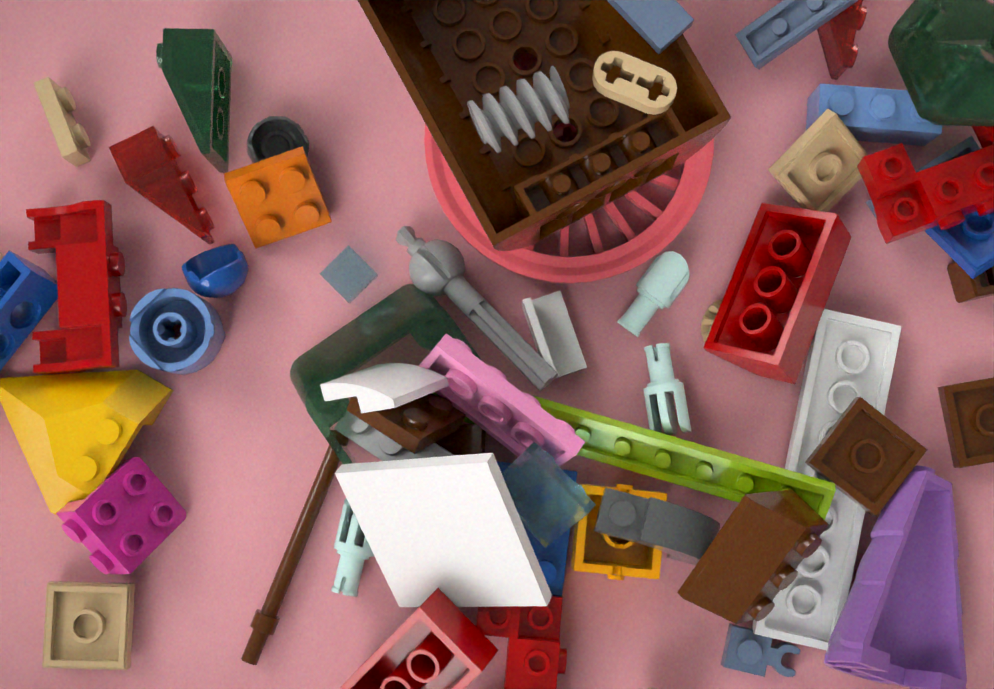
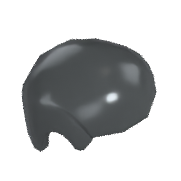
[247,116,309,163]

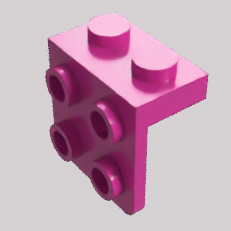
[56,457,186,575]

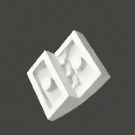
[320,363,449,413]

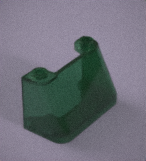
[888,0,994,126]

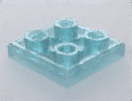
[502,442,596,548]

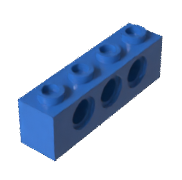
[0,250,58,371]

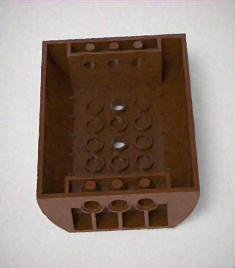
[358,0,731,251]

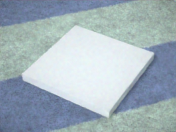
[335,453,552,607]

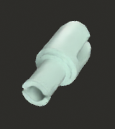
[617,251,690,337]
[643,343,691,435]
[331,498,374,597]

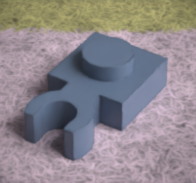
[721,623,800,677]

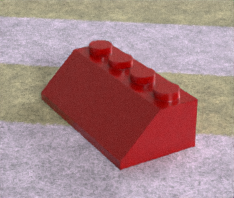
[703,203,851,384]

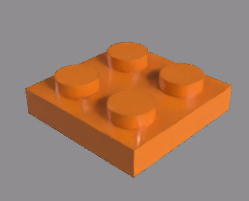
[224,146,332,249]

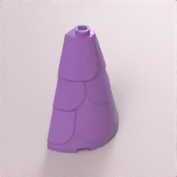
[824,466,967,689]

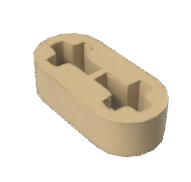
[592,51,677,115]

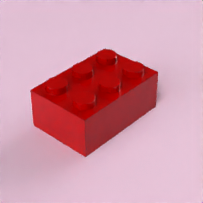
[340,588,498,689]

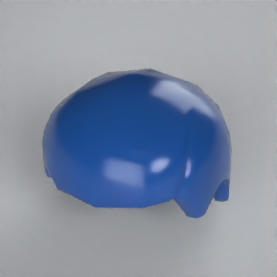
[182,244,249,298]

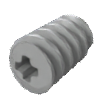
[467,66,570,153]

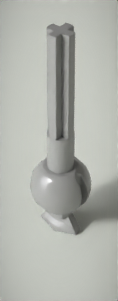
[396,226,558,391]

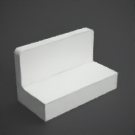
[521,291,587,380]

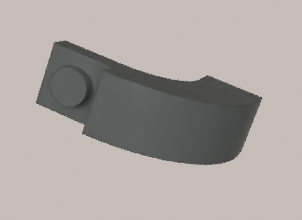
[594,487,720,565]

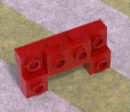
[857,110,994,244]
[26,200,127,375]
[476,595,567,689]

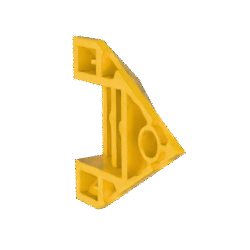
[0,369,174,516]

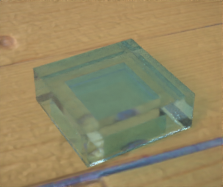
[320,245,378,304]

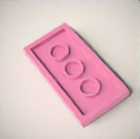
[419,333,585,477]

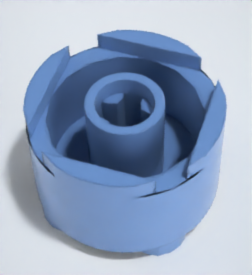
[129,288,225,375]

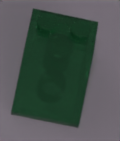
[156,28,232,173]

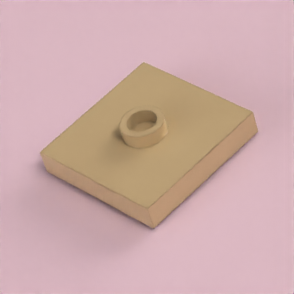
[768,108,868,212]
[42,581,135,670]

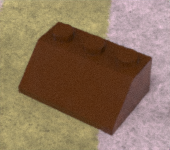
[677,490,829,624]

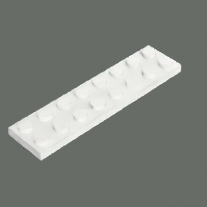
[752,309,902,651]

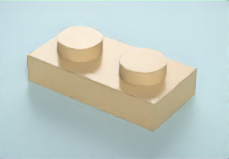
[33,77,91,167]

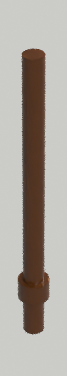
[241,430,349,665]

